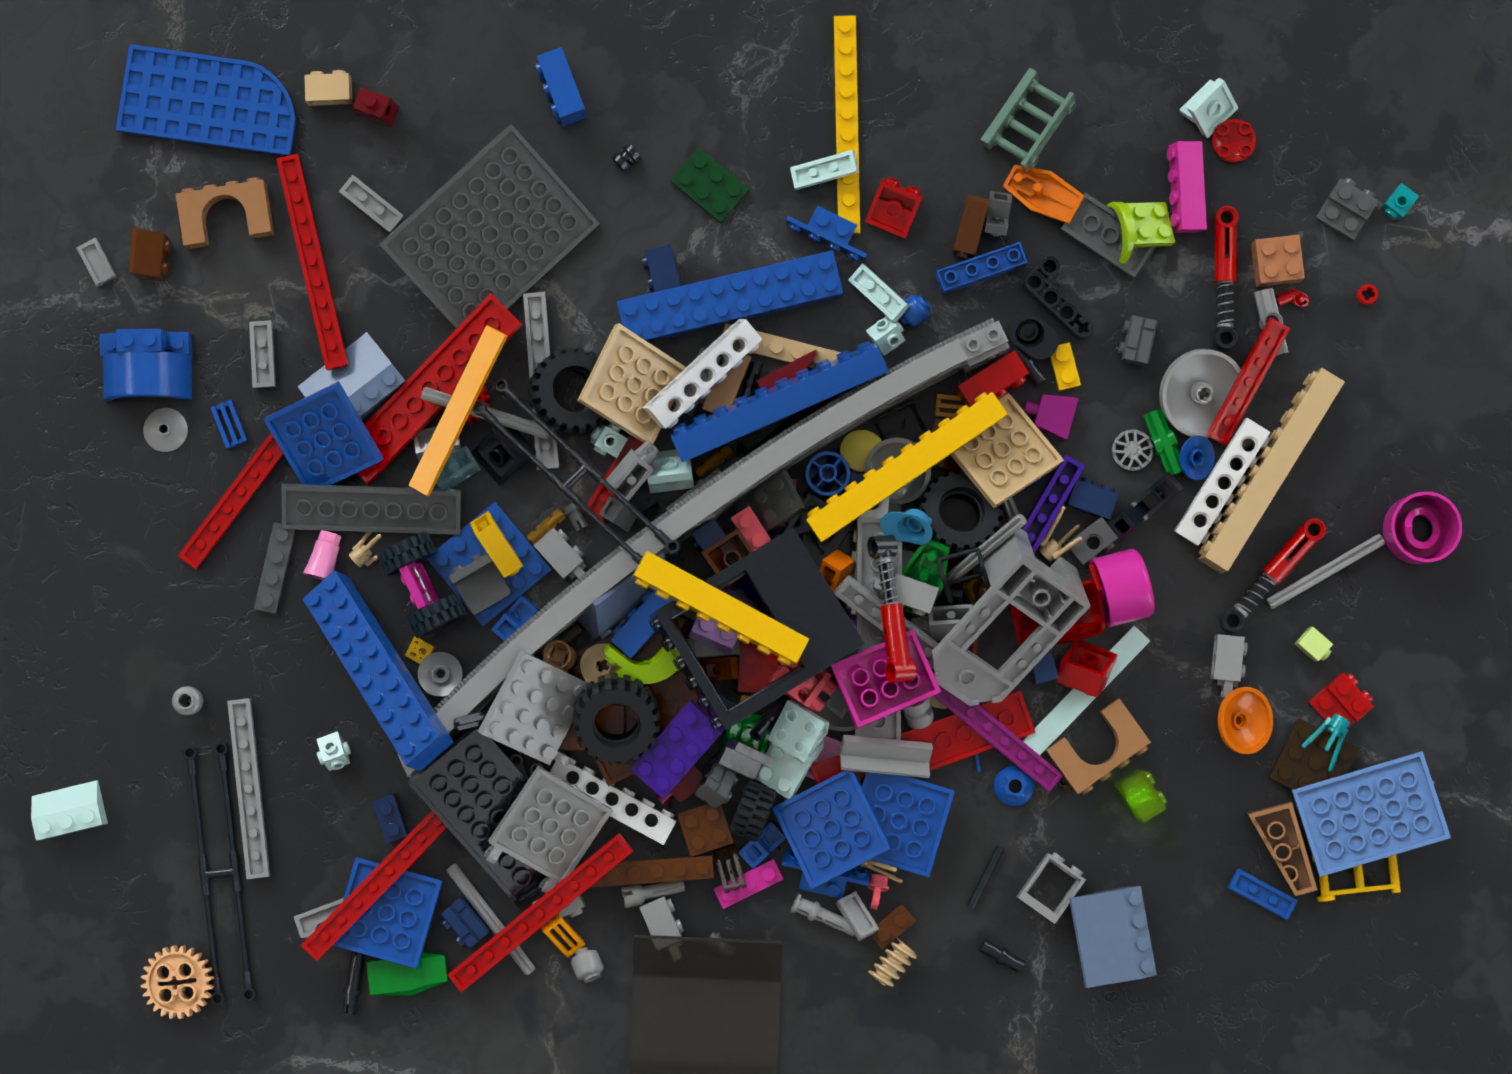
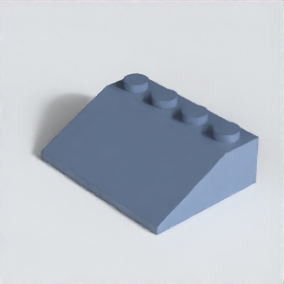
[298,332,406,420]
[578,553,666,641]
[1069,886,1157,988]

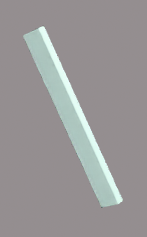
[1022,626,1150,755]

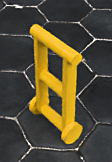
[1312,854,1401,902]

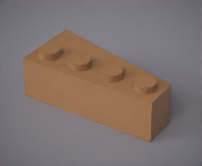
[1247,801,1317,896]

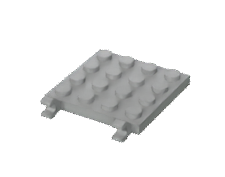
[478,650,588,766]
[484,766,613,893]

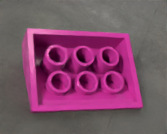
[831,630,941,729]

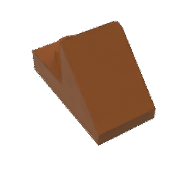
[700,657,739,682]

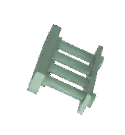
[980,68,1076,173]

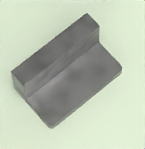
[718,738,774,780]

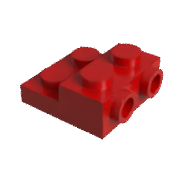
[865,177,924,239]
[1308,673,1374,728]

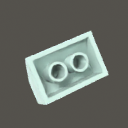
[31,780,108,841]

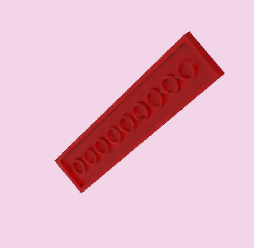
[357,293,523,485]
[810,690,1036,786]

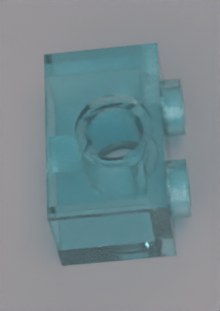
[436,446,481,490]

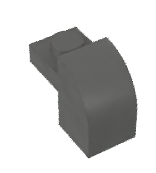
[984,191,1012,237]

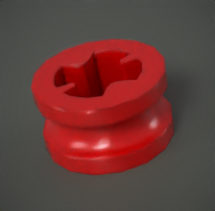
[1356,284,1378,305]

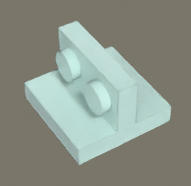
[1179,78,1238,139]
[647,450,694,493]

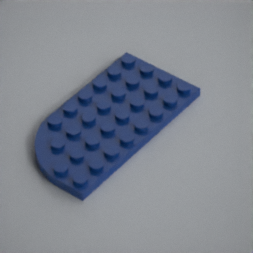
[115,44,296,156]

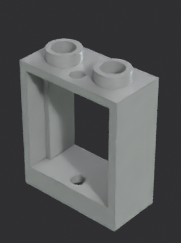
[1016,852,1086,924]

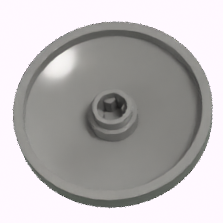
[1159,349,1241,438]

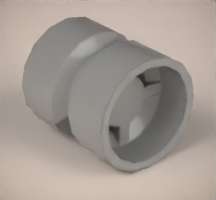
[903,698,934,729]

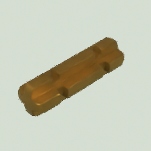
[694,445,734,478]
[527,509,566,545]

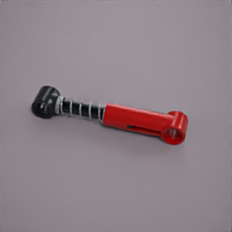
[1212,206,1239,352]
[1219,518,1326,633]
[867,535,916,683]

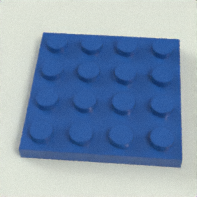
[263,381,384,485]
[427,502,552,627]
[772,770,892,889]
[862,772,955,877]
[333,857,443,969]

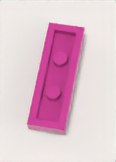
[713,859,783,909]

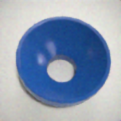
[994,766,1034,806]

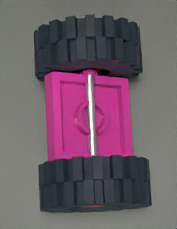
[377,531,467,638]

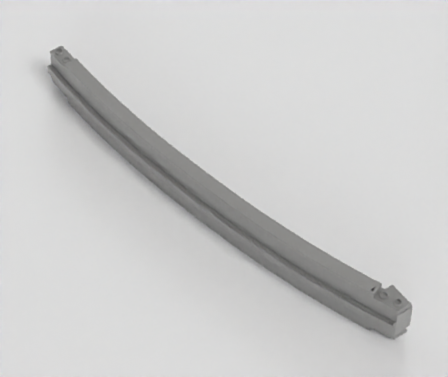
[398,318,1010,778]

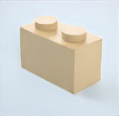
[304,70,353,106]

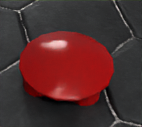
[1212,119,1256,163]

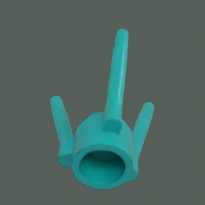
[1301,714,1350,772]

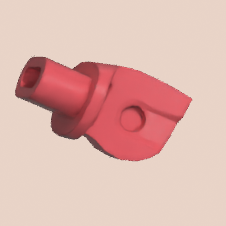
[867,874,890,910]

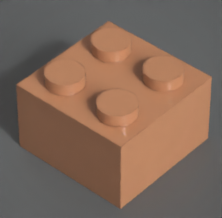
[1251,235,1305,287]

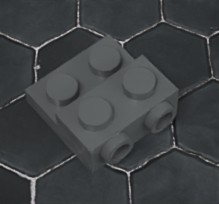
[1315,178,1378,241]

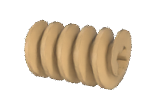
[868,938,917,987]

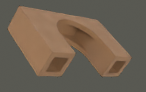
[176,177,275,249]
[1045,698,1151,795]

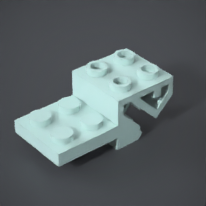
[755,700,830,799]

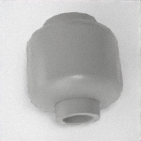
[172,686,204,715]
[571,947,604,983]

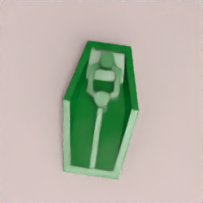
[902,540,950,617]
[366,952,448,995]

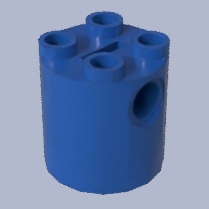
[805,451,850,500]

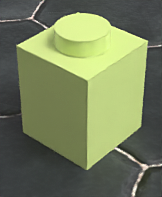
[1295,627,1333,662]

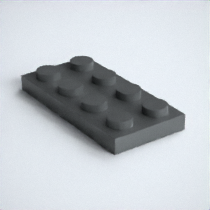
[1060,192,1155,279]

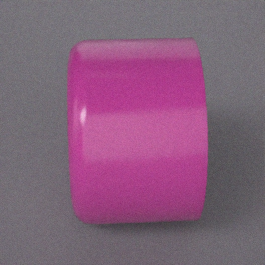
[1383,492,1462,565]
[1090,549,1155,627]

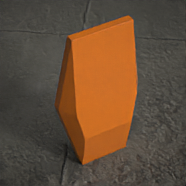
[1003,164,1085,224]

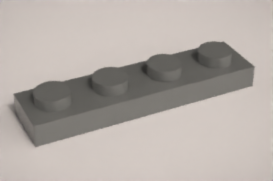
[254,522,296,614]

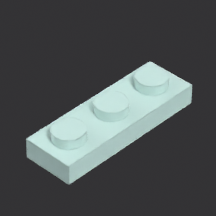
[790,150,859,190]
[848,263,910,323]

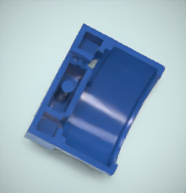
[100,329,192,402]

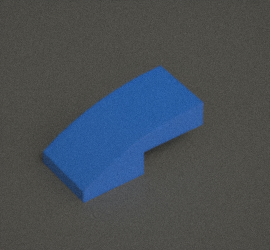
[491,595,539,641]
[738,820,786,869]

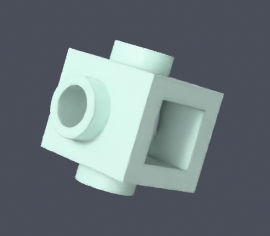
[866,316,906,356]
[590,422,628,458]
[317,731,351,771]

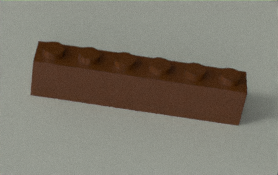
[577,854,714,888]

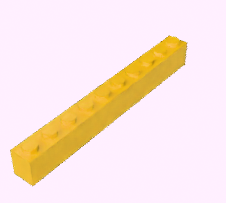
[806,392,1008,543]

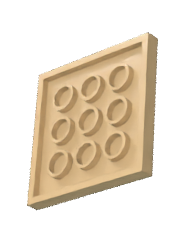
[577,323,686,444]
[950,393,1064,508]

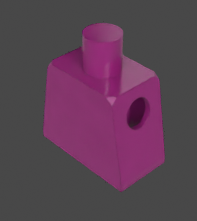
[1023,395,1079,441]

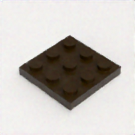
[1268,718,1359,790]

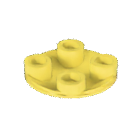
[840,430,882,473]

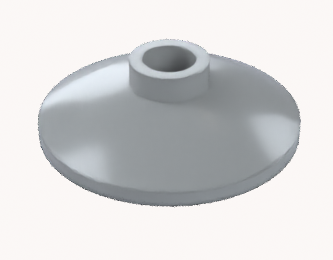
[143,408,188,452]
[418,652,463,696]

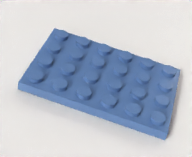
[1291,751,1451,877]

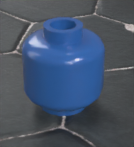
[899,294,931,327]

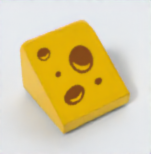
[405,636,435,664]

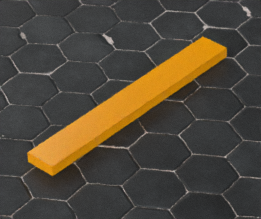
[409,325,508,496]

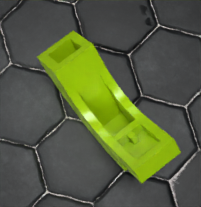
[603,642,677,684]

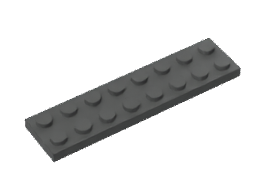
[281,484,461,535]

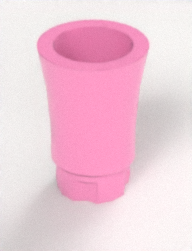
[303,530,341,581]

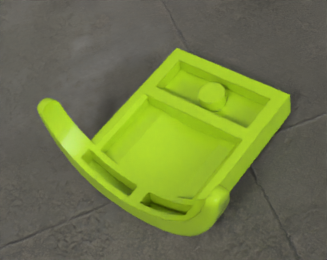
[1106,202,1175,264]

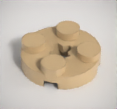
[580,643,620,683]

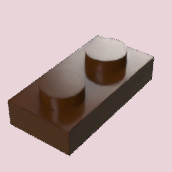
[870,903,916,950]

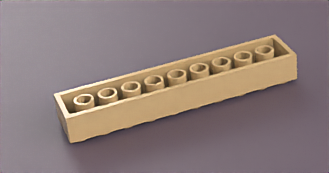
[1198,368,1345,574]

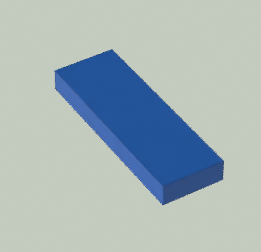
[1227,868,1298,920]

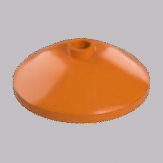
[1218,687,1273,754]

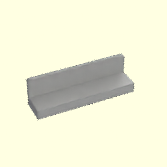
[840,735,933,778]

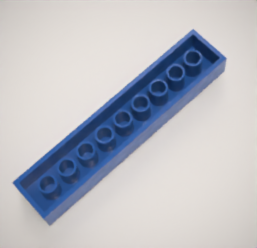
[617,250,843,343]
[670,341,889,462]
[303,570,453,771]

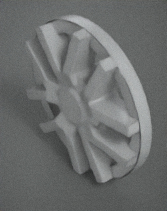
[1112,429,1154,471]

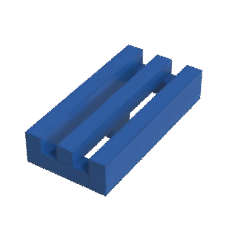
[210,399,248,449]

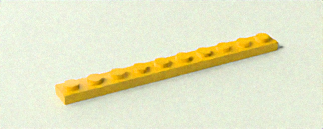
[834,15,860,234]

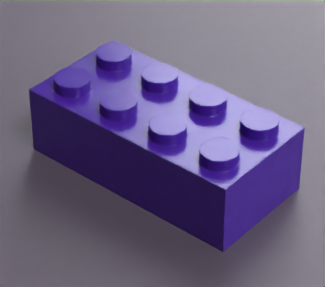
[630,700,722,799]

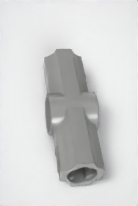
[1253,288,1288,356]

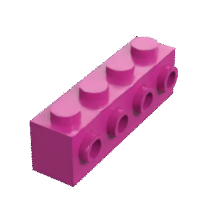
[1167,141,1207,233]

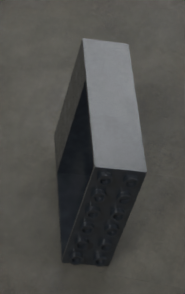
[649,528,865,733]

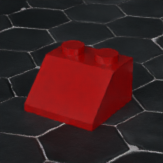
[1056,640,1118,698]

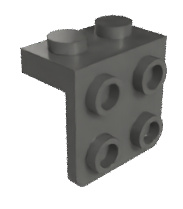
[448,553,510,614]

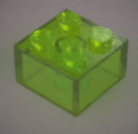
[1115,769,1167,823]

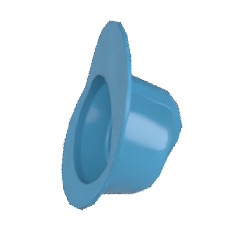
[880,509,933,545]

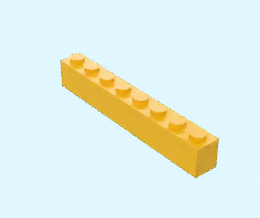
[632,551,809,666]

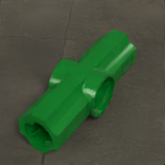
[1143,408,1183,475]

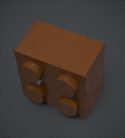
[677,803,734,857]

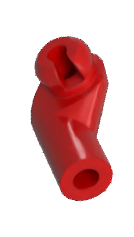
[1275,289,1309,307]

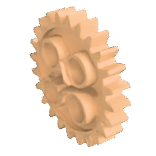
[141,945,214,1019]

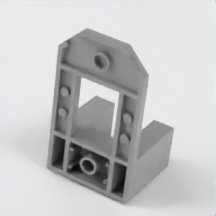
[932,528,1091,706]

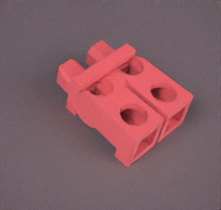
[767,660,838,713]

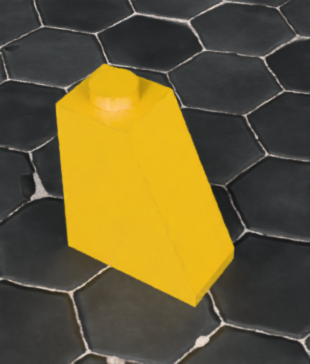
[470,511,523,578]

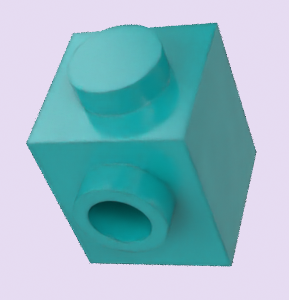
[1381,183,1419,221]

